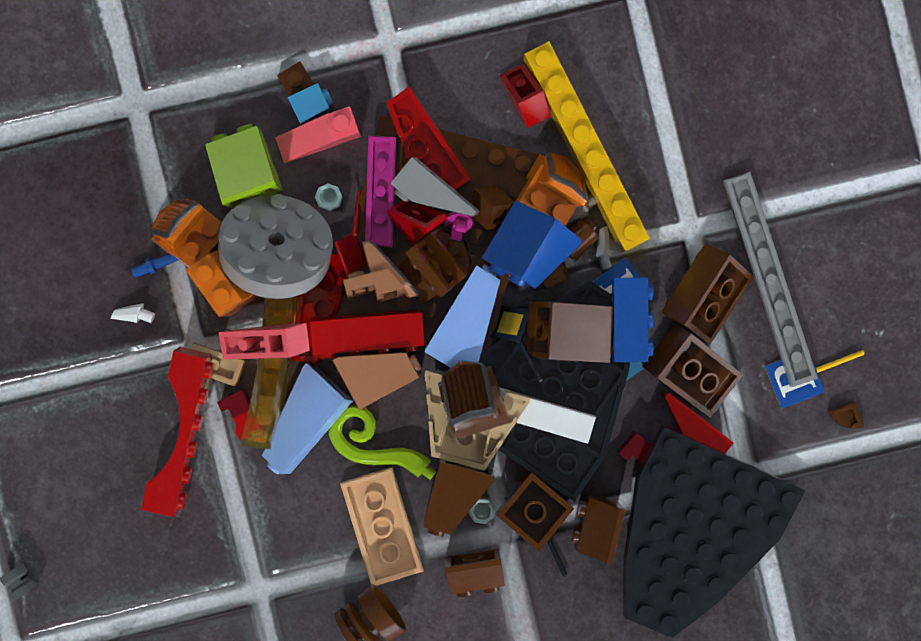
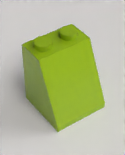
[205,124,283,209]

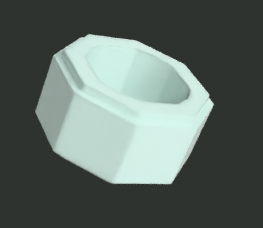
[315,183,343,211]
[468,496,495,524]

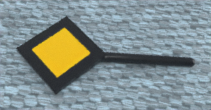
[490,305,543,382]

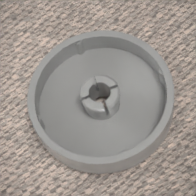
[218,194,333,299]

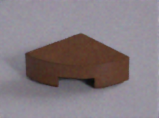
[827,401,864,429]

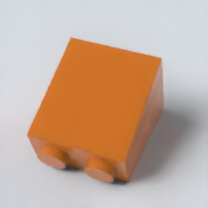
[186,250,258,317]

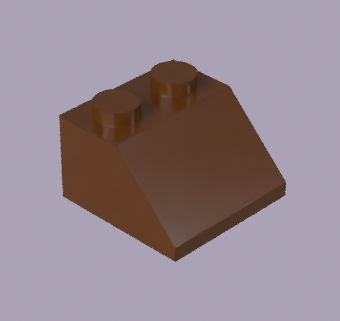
[571,494,625,564]
[445,549,505,597]

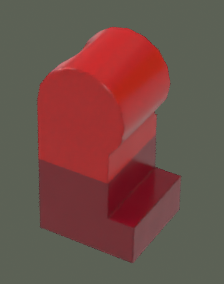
[217,389,263,442]
[616,431,651,463]

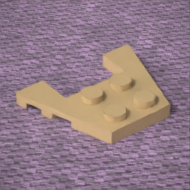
[425,369,531,471]

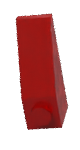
[661,391,734,454]

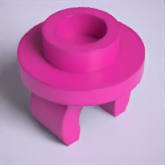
[445,212,473,241]

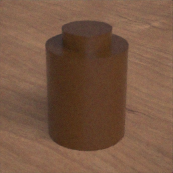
[569,219,599,262]

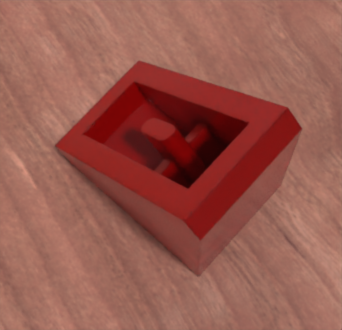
[387,200,447,246]

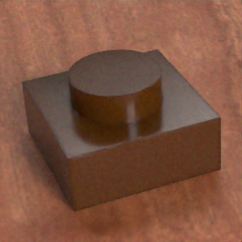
[277,61,314,96]

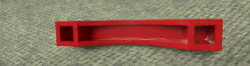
[141,347,214,517]

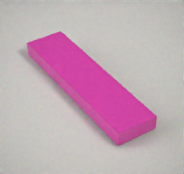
[365,136,396,248]

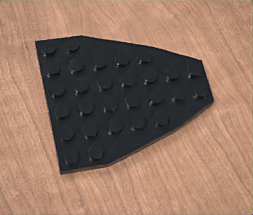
[479,281,630,502]
[623,424,805,638]

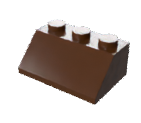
[661,243,754,345]

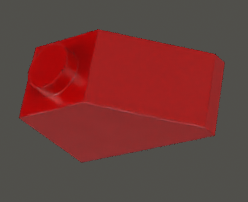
[499,63,552,128]

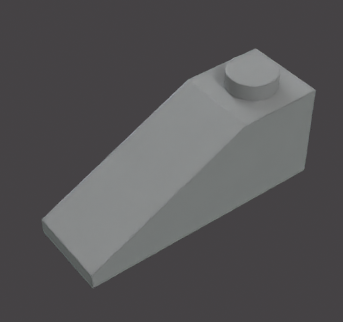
[391,157,480,216]

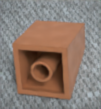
[333,351,422,410]

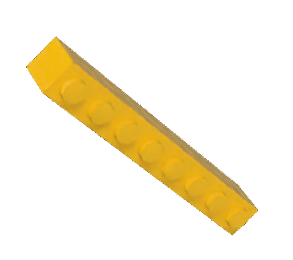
[523,41,650,253]

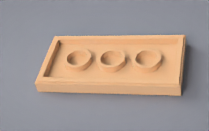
[340,466,424,586]

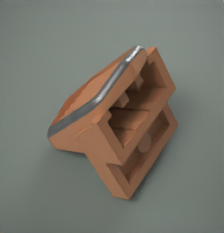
[343,241,419,303]

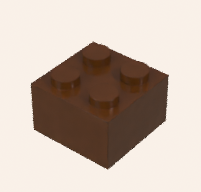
[495,472,574,551]

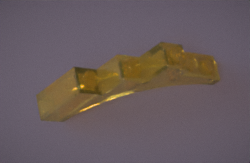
[242,296,298,449]

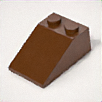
[642,323,743,418]

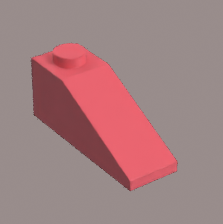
[275,106,361,163]
[219,323,310,360]

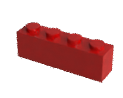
[310,309,425,359]

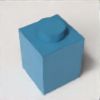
[288,83,333,125]

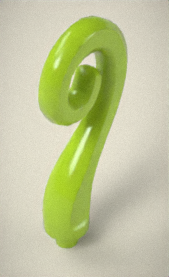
[328,404,437,480]

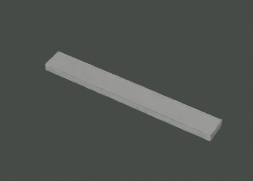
[723,172,818,387]

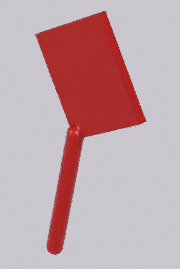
[334,190,367,276]

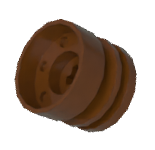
[334,584,407,641]

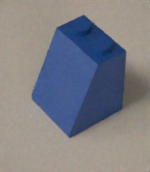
[482,200,582,288]

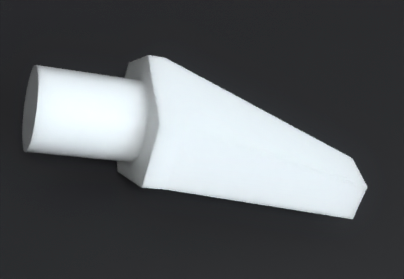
[111,303,155,323]

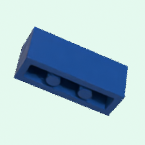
[612,278,653,362]

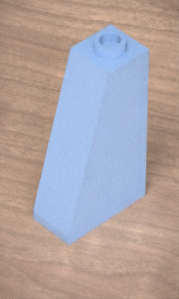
[424,264,500,368]
[262,363,354,474]

